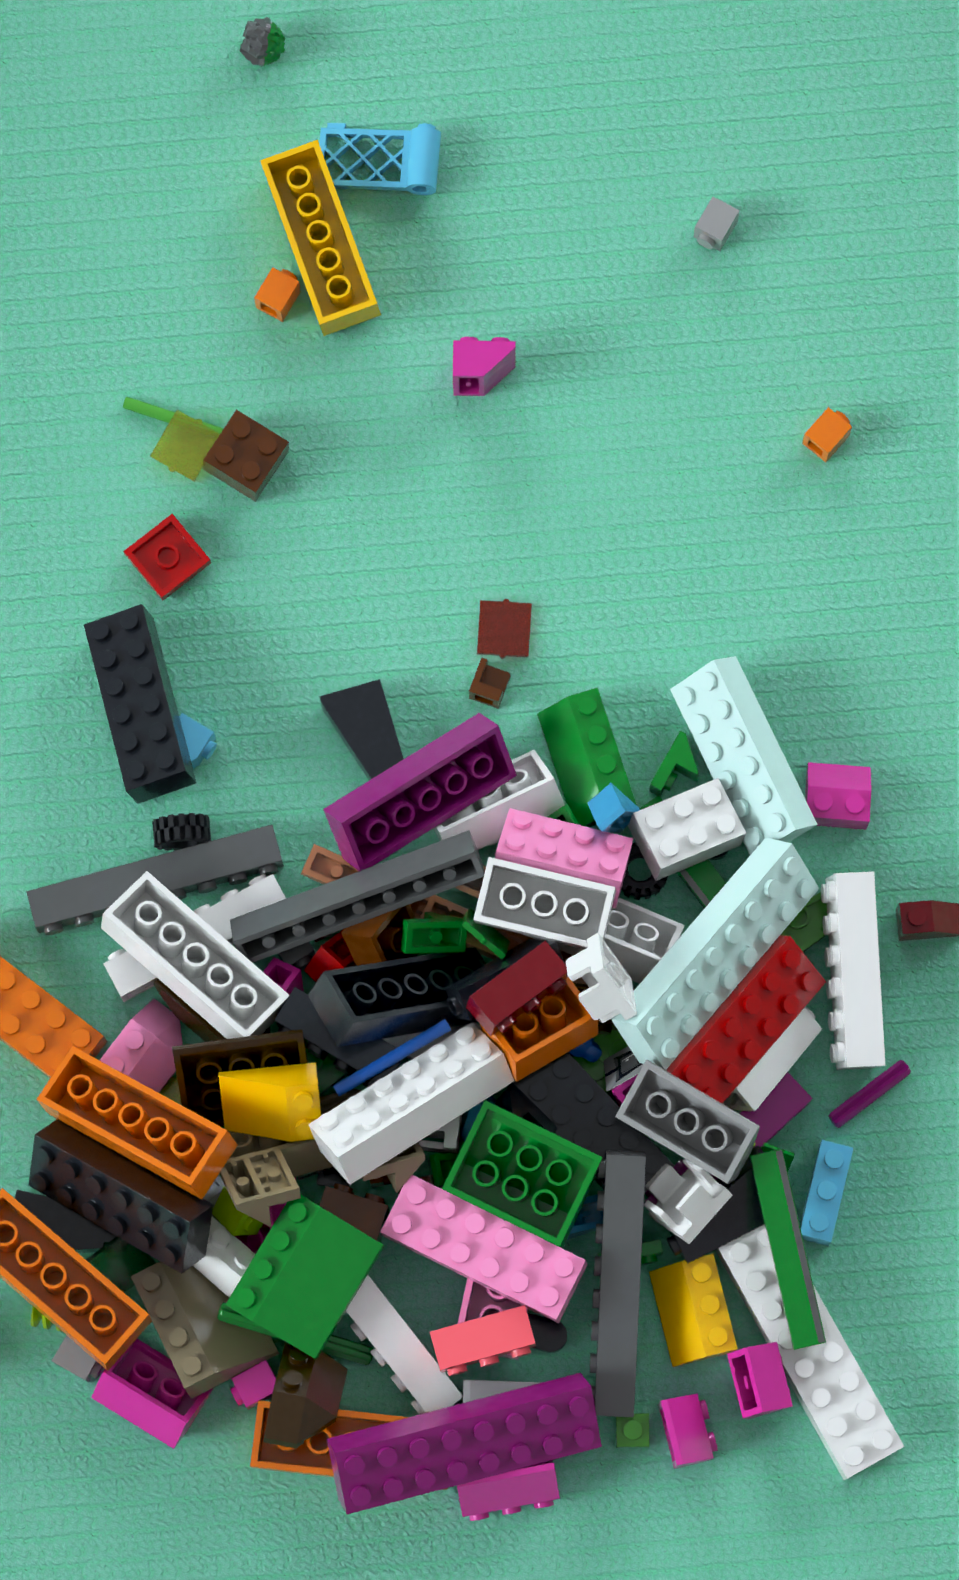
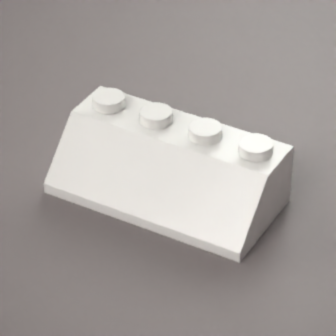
[433,750,565,850]

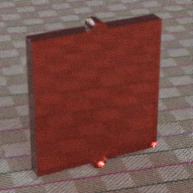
[477,599,532,659]

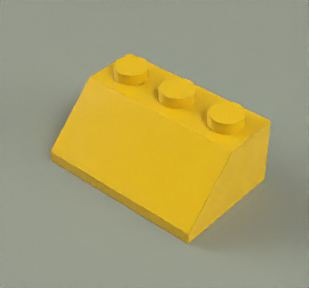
[649,1253,738,1367]

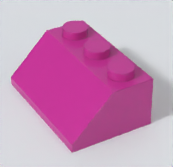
[91,1339,214,1449]
[457,1460,560,1521]

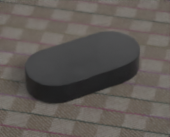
[528,1313,567,1353]

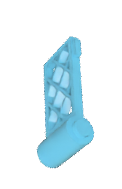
[319,123,441,195]

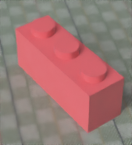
[430,1305,536,1376]

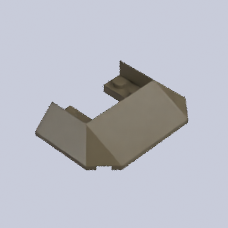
[219,1089,425,1227]

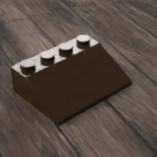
[172,1029,308,1127]

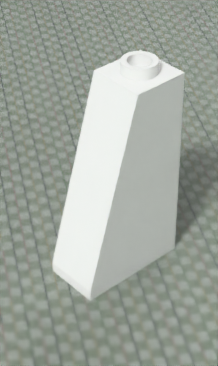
[723,1007,822,1112]

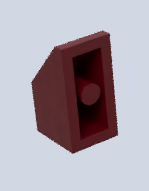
[896,900,959,941]

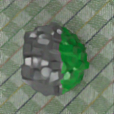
[240,17,285,67]

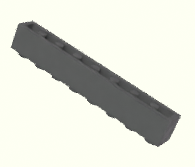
[26,825,284,935]
[230,830,485,963]
[590,1150,646,1417]

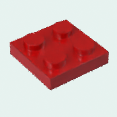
[123,514,211,601]

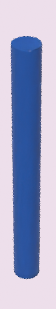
[333,1019,451,1097]

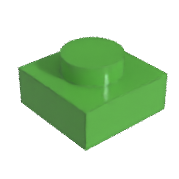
[616,1413,649,1448]

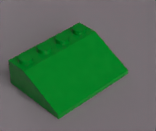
[442,1100,603,1248]
[225,1194,385,1360]

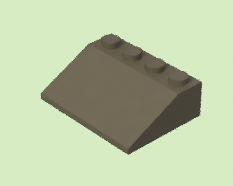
[131,1262,279,1399]

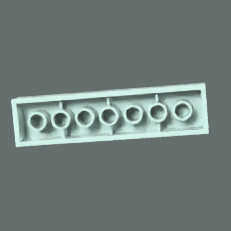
[611,838,819,1070]

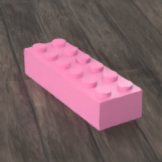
[380,1175,588,1323]

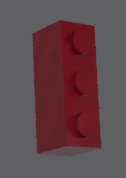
[466,940,568,1037]

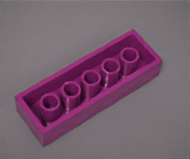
[323,713,517,871]

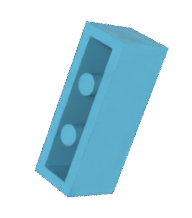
[800,1140,853,1246]

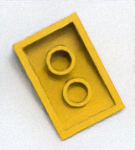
[218,1062,321,1142]

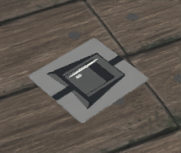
[604,1046,644,1091]

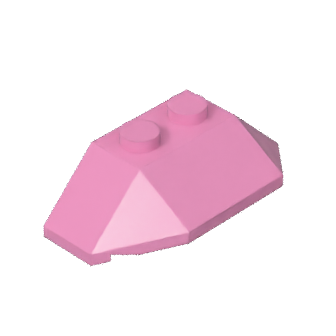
[99,999,183,1093]

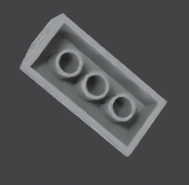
[615,1060,760,1184]

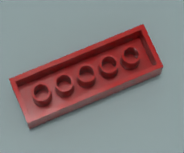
[666,935,826,1104]

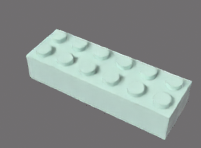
[670,656,818,855]

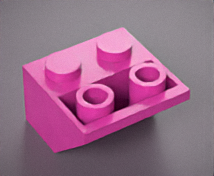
[453,337,516,396]
[727,1342,793,1419]

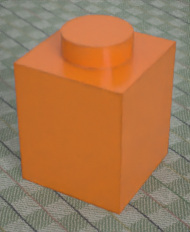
[254,267,301,322]
[802,407,852,462]

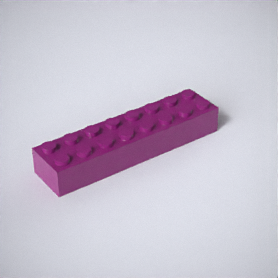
[327,1372,602,1514]

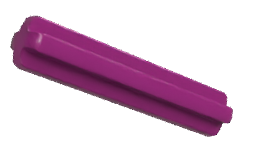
[828,1060,911,1128]

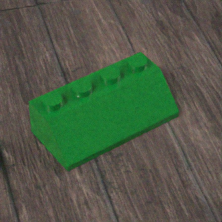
[537,687,636,827]

